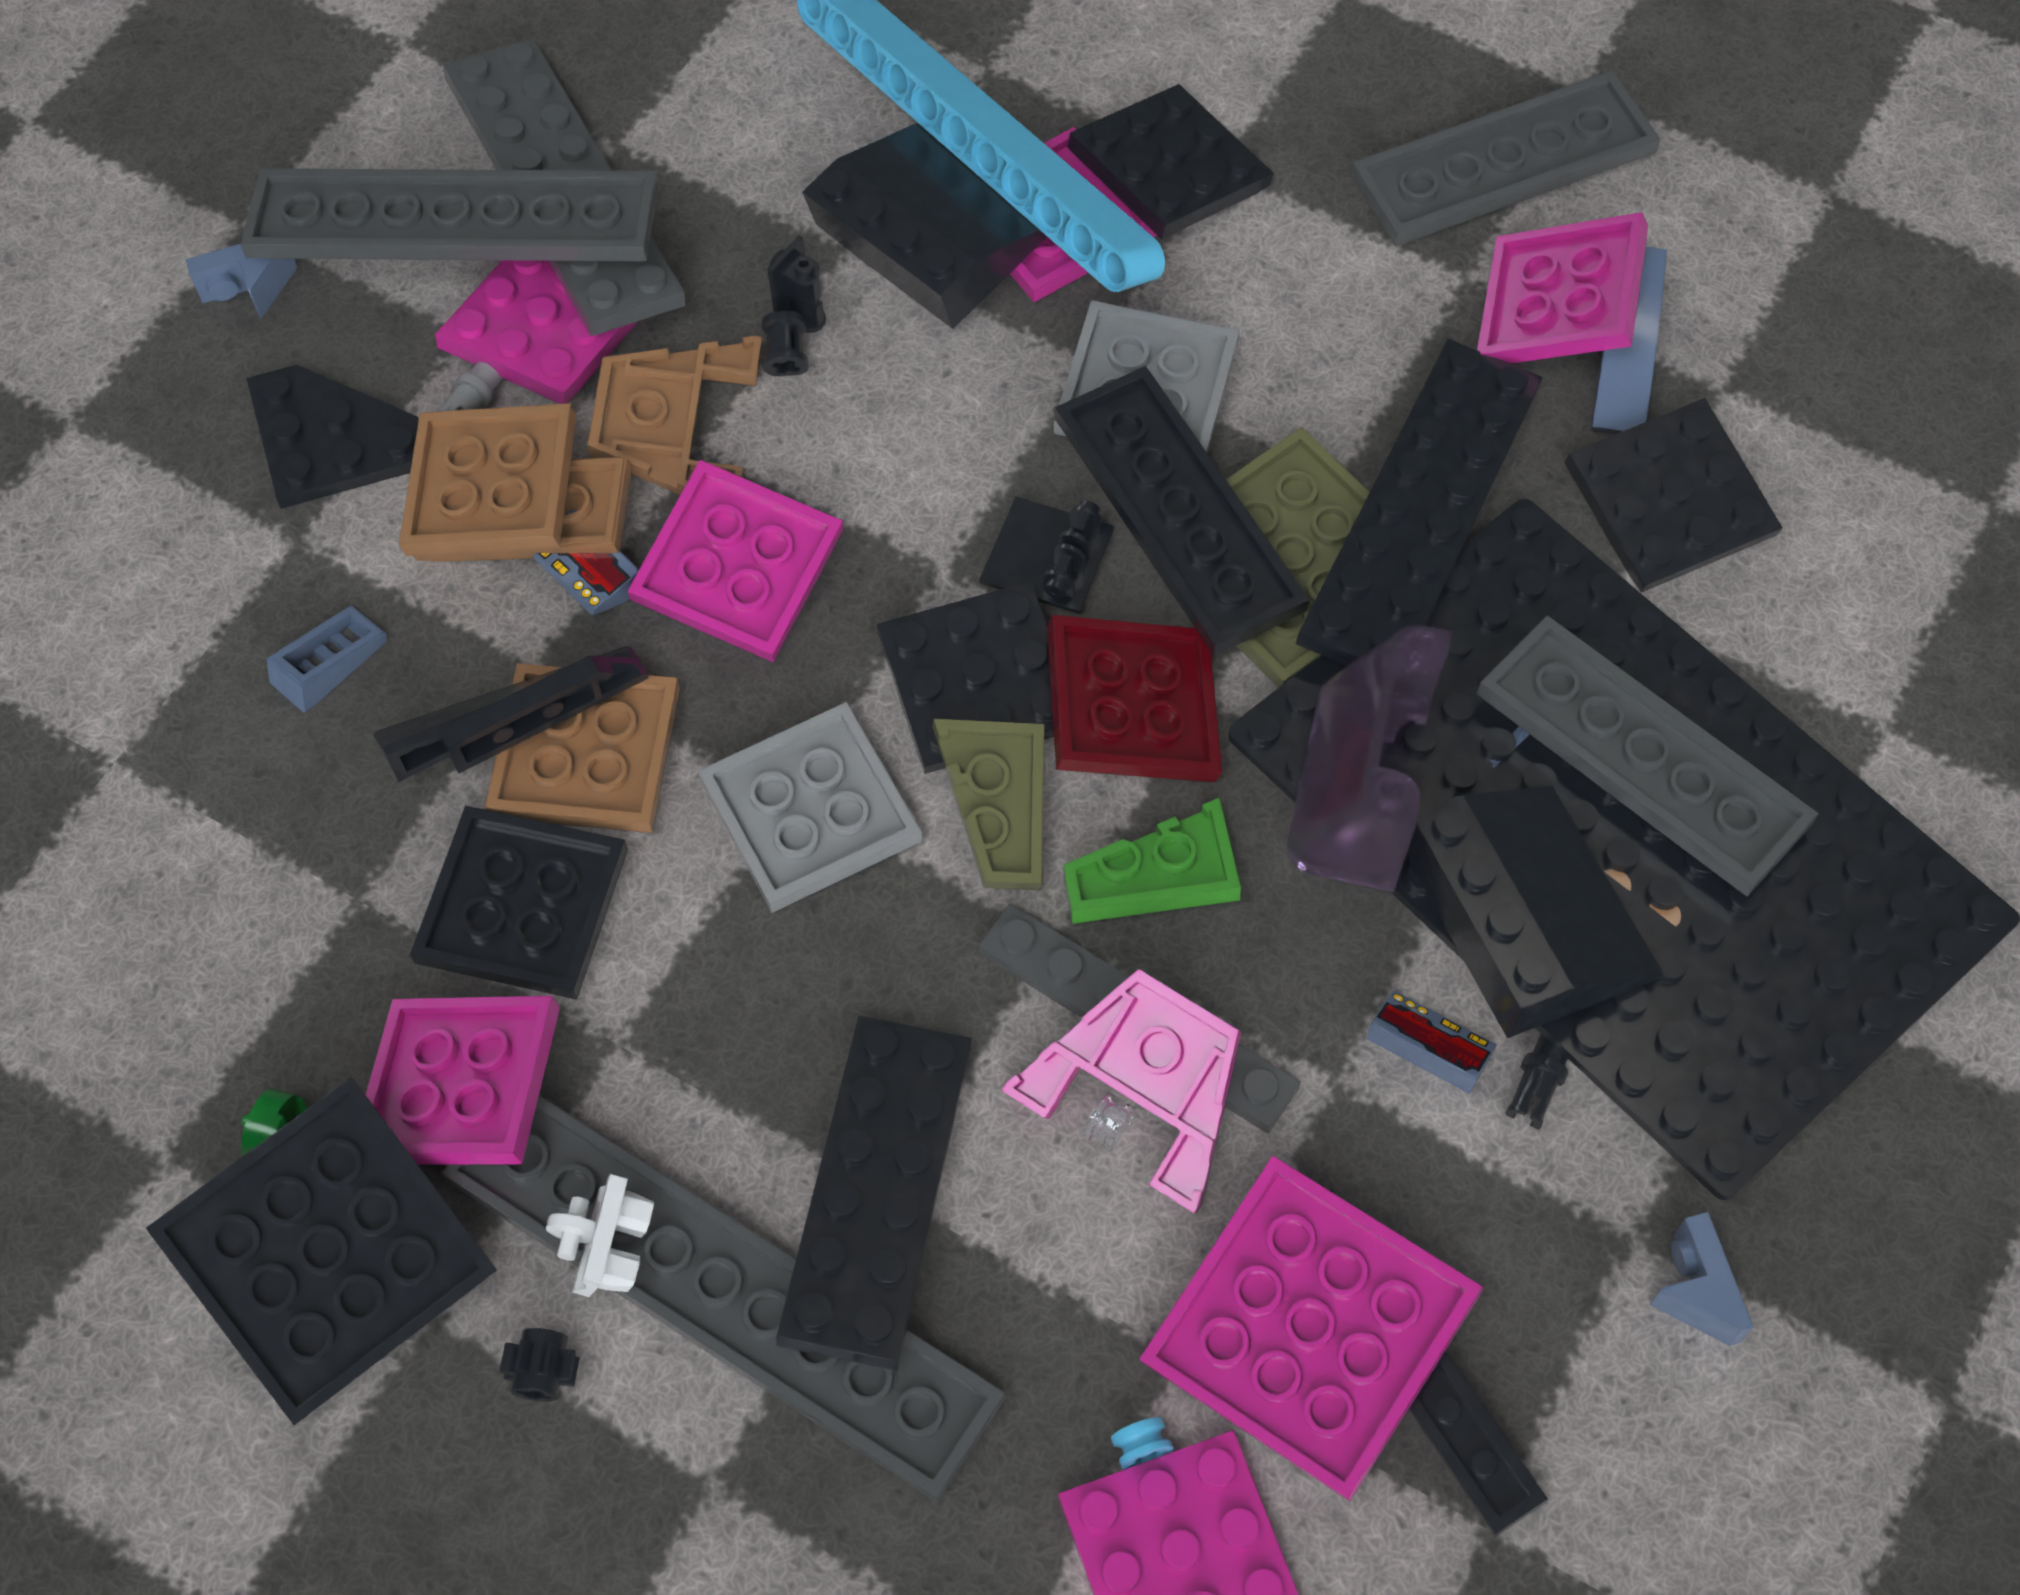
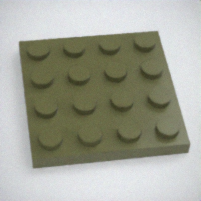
[1226,426,1370,688]

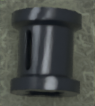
[761,311,809,376]

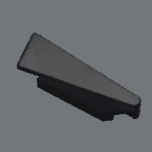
[373,646,648,782]

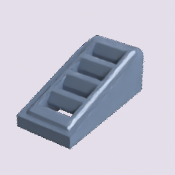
[266,605,387,713]

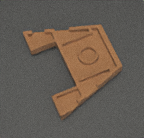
[587,336,762,495]

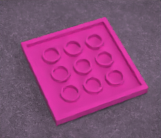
[1139,1156,1483,1502]

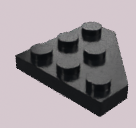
[246,365,419,509]

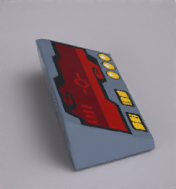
[532,510,639,616]
[1366,990,1497,1094]

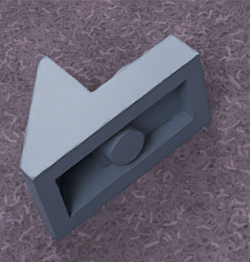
[185,244,297,319]
[1650,1212,1754,1346]

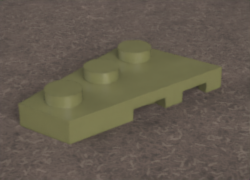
[932,719,1044,890]

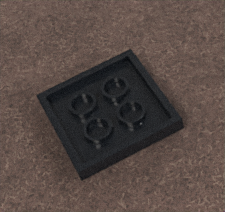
[1067,84,1274,239]
[1564,398,1783,592]
[877,581,1054,774]
[410,805,628,1000]

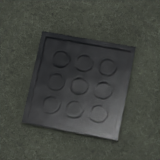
[146,1077,497,1425]

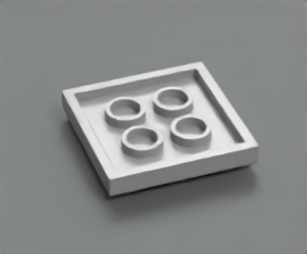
[1054,300,1240,454]
[698,702,922,913]

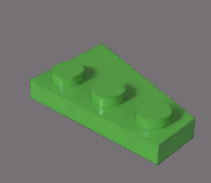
[1063,797,1241,924]

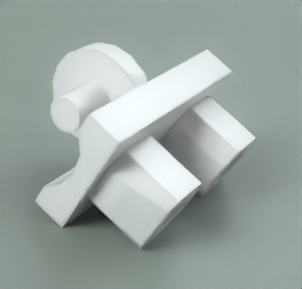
[546,1174,654,1297]

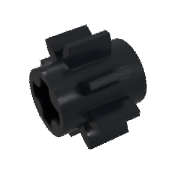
[499,1328,580,1402]

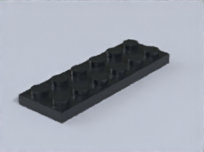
[1055,366,1309,656]
[776,1016,972,1371]

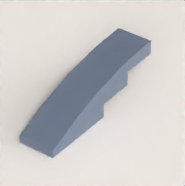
[1590,247,1667,434]

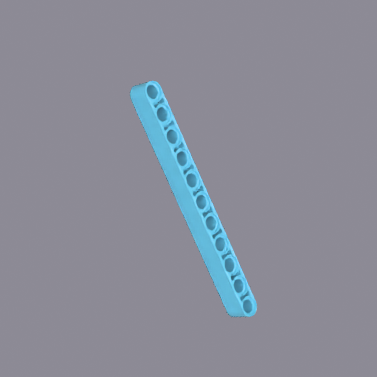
[797,0,1165,292]

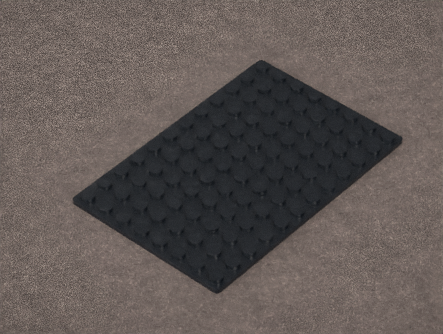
[1228,499,2020,1200]

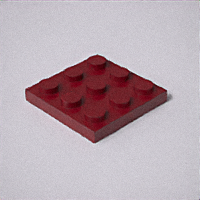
[1047,615,1222,782]

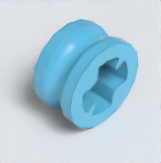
[1111,1417,1174,1469]

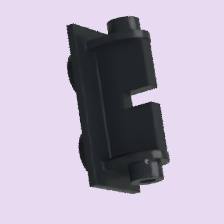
[767,235,826,333]

